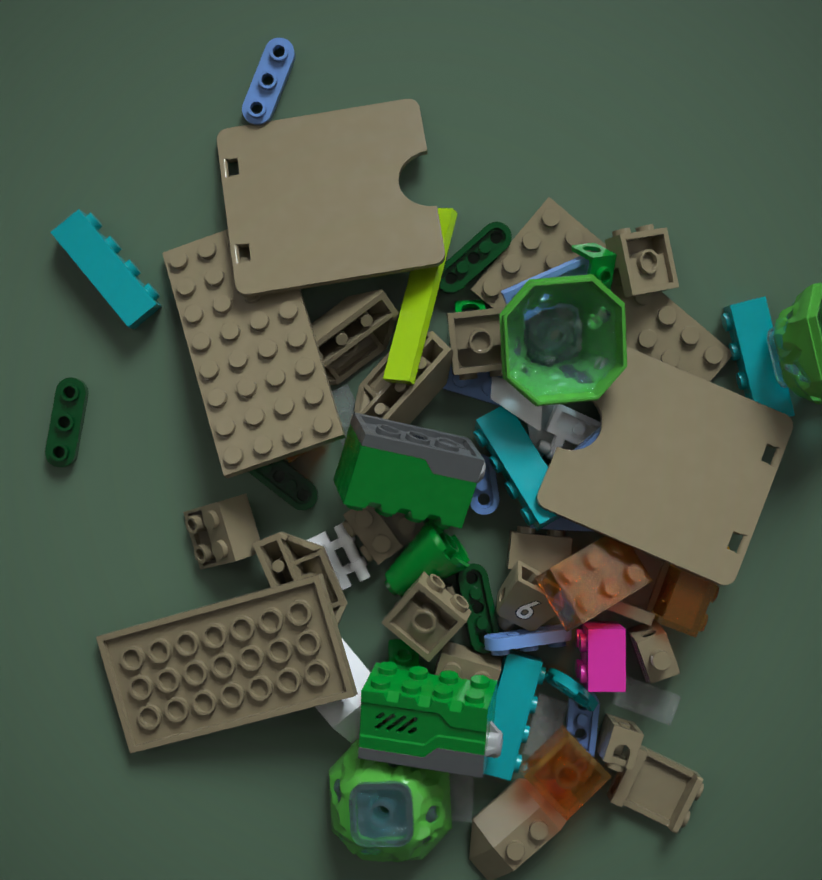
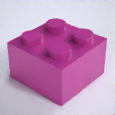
[575,621,626,692]

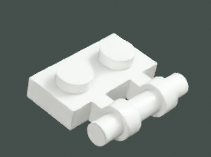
[536,404,601,460]
[307,523,371,590]

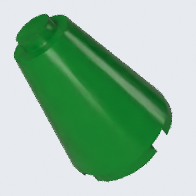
[384,519,470,597]

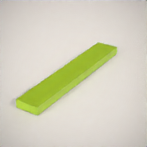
[383,208,458,385]

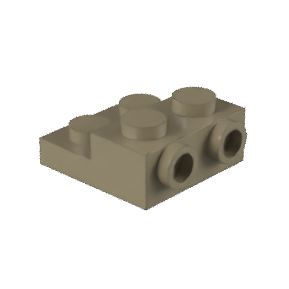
[605,224,679,298]
[446,307,514,380]
[342,506,425,565]
[381,572,471,662]

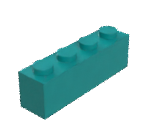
[51,209,162,329]
[721,296,795,417]
[473,406,561,531]
[484,650,546,781]

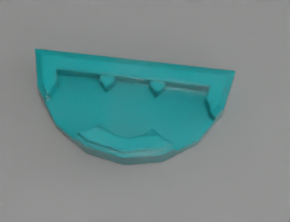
[544,668,599,712]

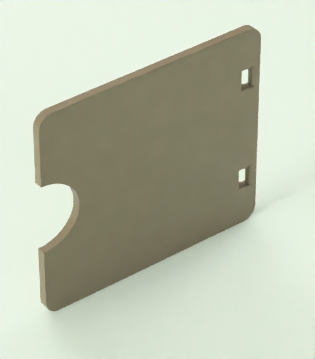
[217,99,445,297]
[536,347,793,586]

